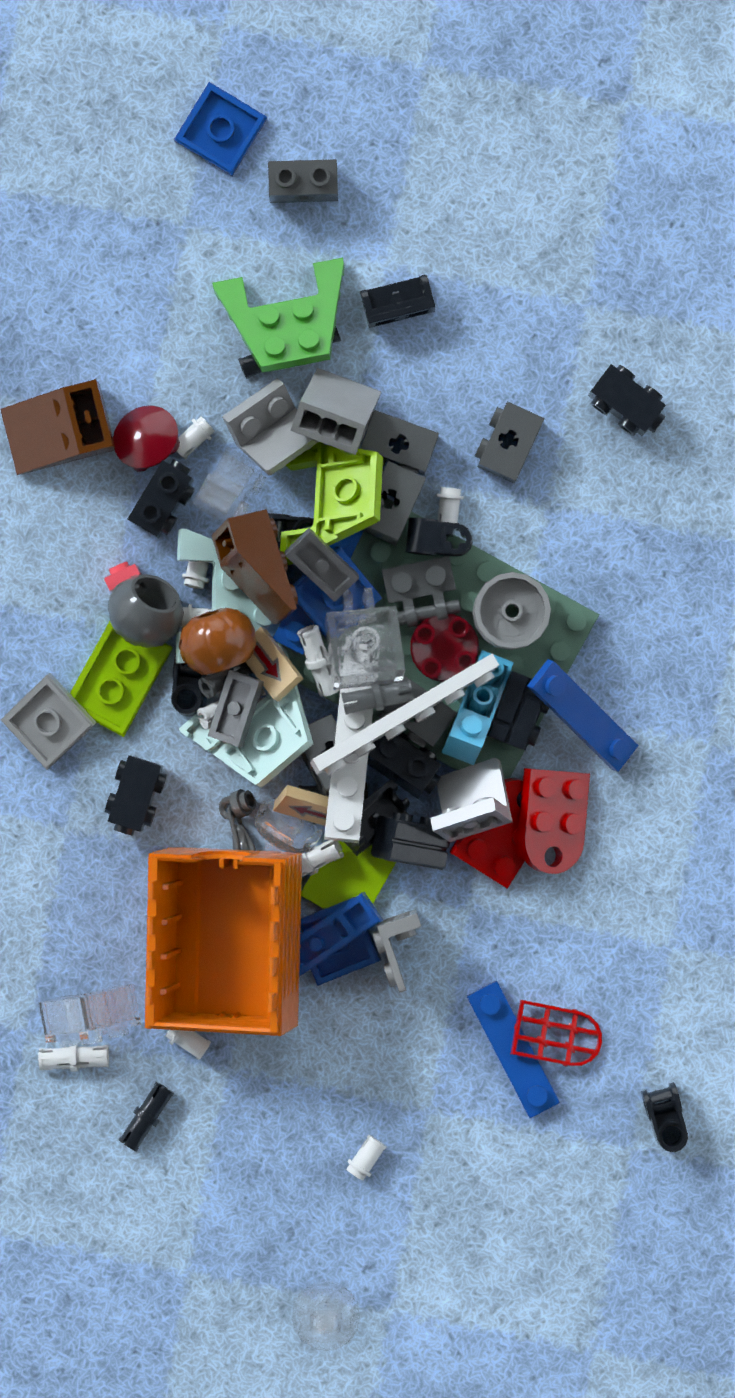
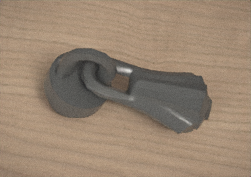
[219,789,256,851]

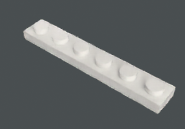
[324,635,381,843]
[310,653,499,776]

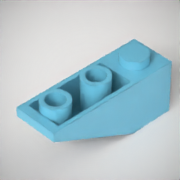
[442,650,514,765]

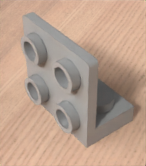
[222,378,319,475]
[430,758,512,842]
[373,909,422,993]

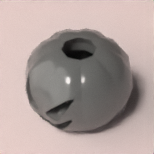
[108,574,184,648]

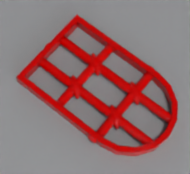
[510,1000,602,1067]

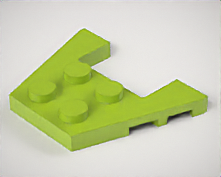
[280,442,383,565]

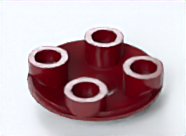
[113,405,180,472]
[410,614,479,682]

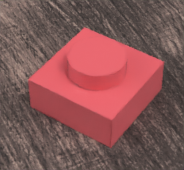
[104,561,142,592]

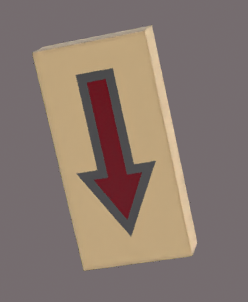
[246,627,304,701]
[273,785,329,826]

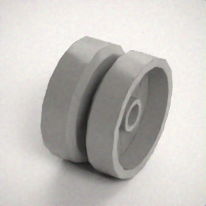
[472,572,551,650]

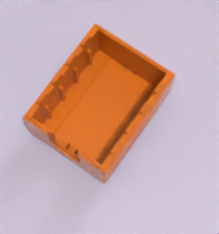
[145,847,302,1036]

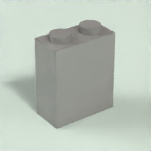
[290,368,381,455]

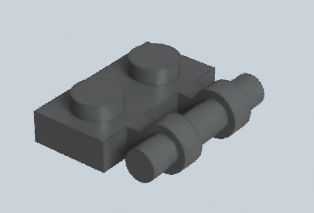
[382,556,461,628]

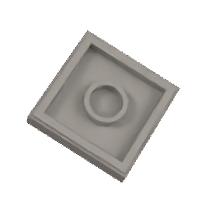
[1,673,97,770]

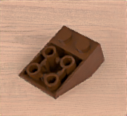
[0,379,115,475]
[211,509,298,625]

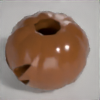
[178,608,256,675]

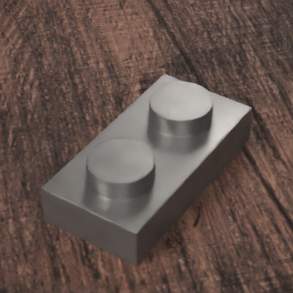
[285,528,359,602]
[208,670,264,747]

